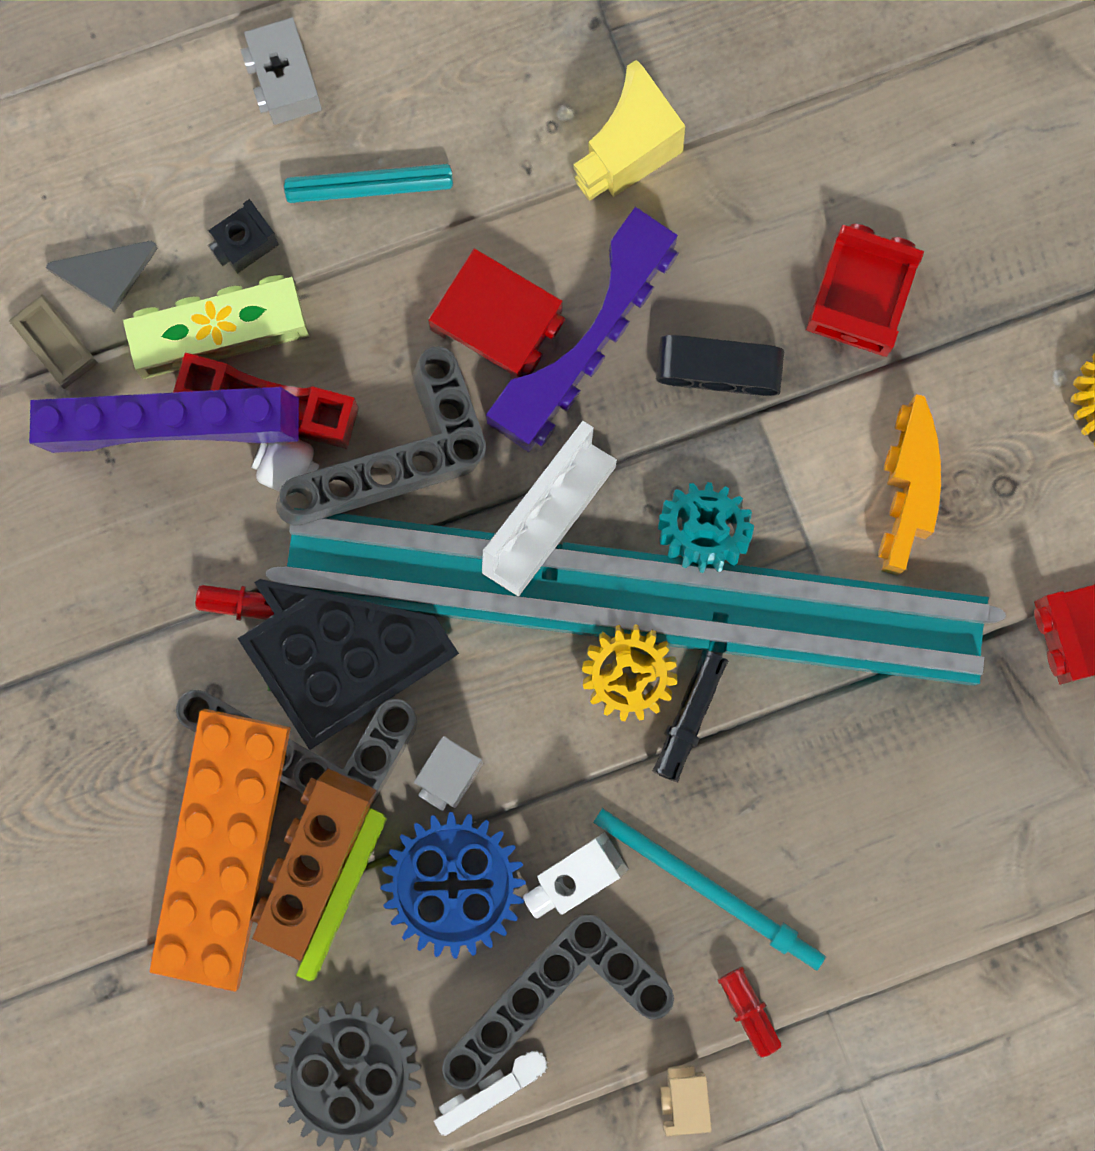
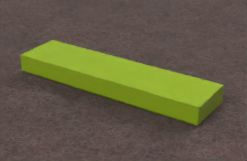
[296,808,387,982]

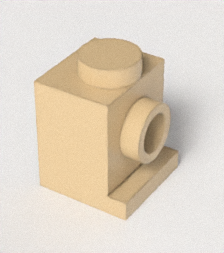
[660,1065,712,1136]

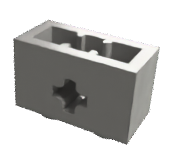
[241,17,322,125]
[414,736,484,811]

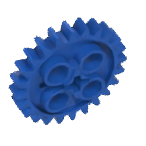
[381,812,526,959]

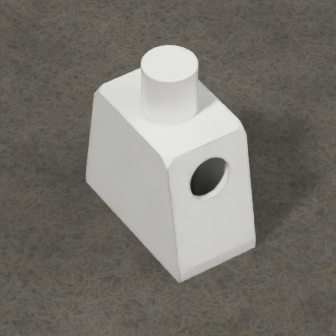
[523,832,629,918]

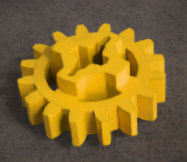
[582,624,678,721]

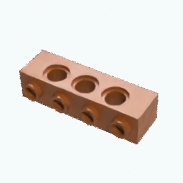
[251,768,377,961]

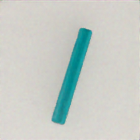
[284,164,453,203]

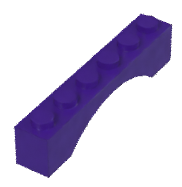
[486,207,679,452]
[29,387,299,453]

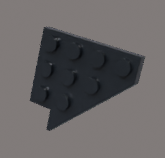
[237,579,459,750]

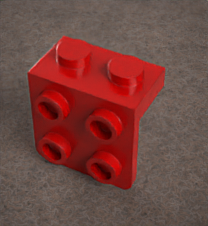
[1034,584,1095,685]

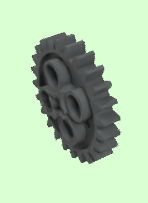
[274,1001,422,1151]

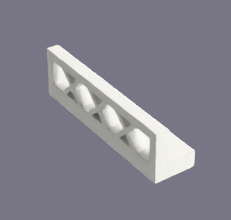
[482,421,617,597]

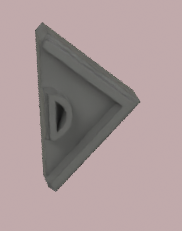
[46,240,158,313]

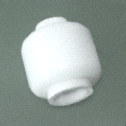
[251,439,319,496]

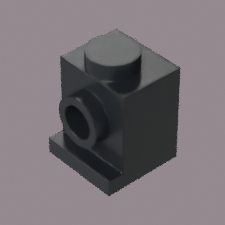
[208,199,279,274]

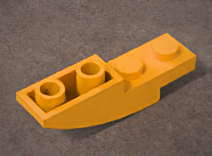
[878,394,941,576]

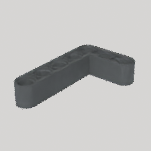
[276,346,486,525]
[176,690,417,812]
[442,913,674,1090]

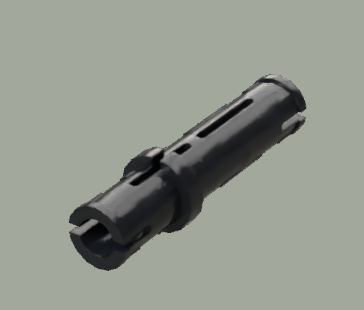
[652,650,729,783]

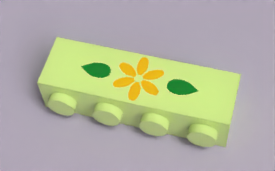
[123,275,309,379]

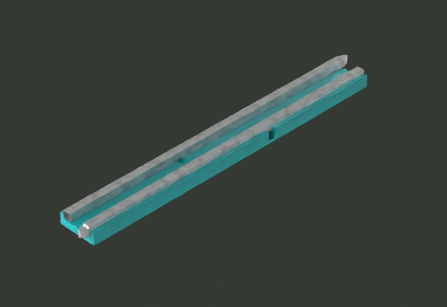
[266,507,1006,686]

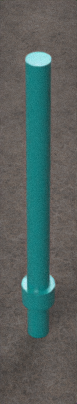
[593,808,826,971]

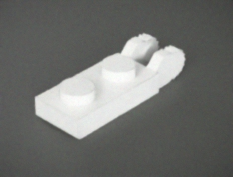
[434,1050,548,1136]

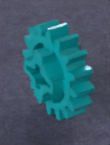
[658,482,754,573]

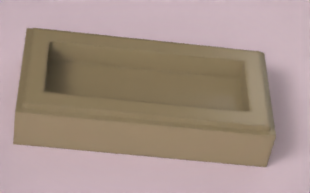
[9,294,98,389]

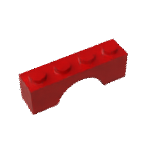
[173,352,359,449]

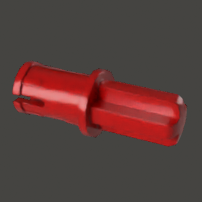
[195,585,274,621]
[717,967,781,1058]

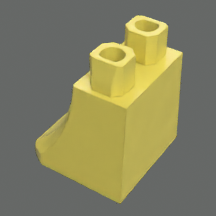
[574,60,685,201]

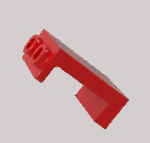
[806,224,924,357]
[428,248,565,379]

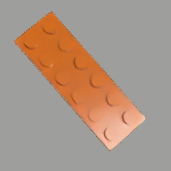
[149,709,291,992]

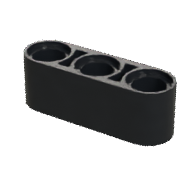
[656,335,784,396]

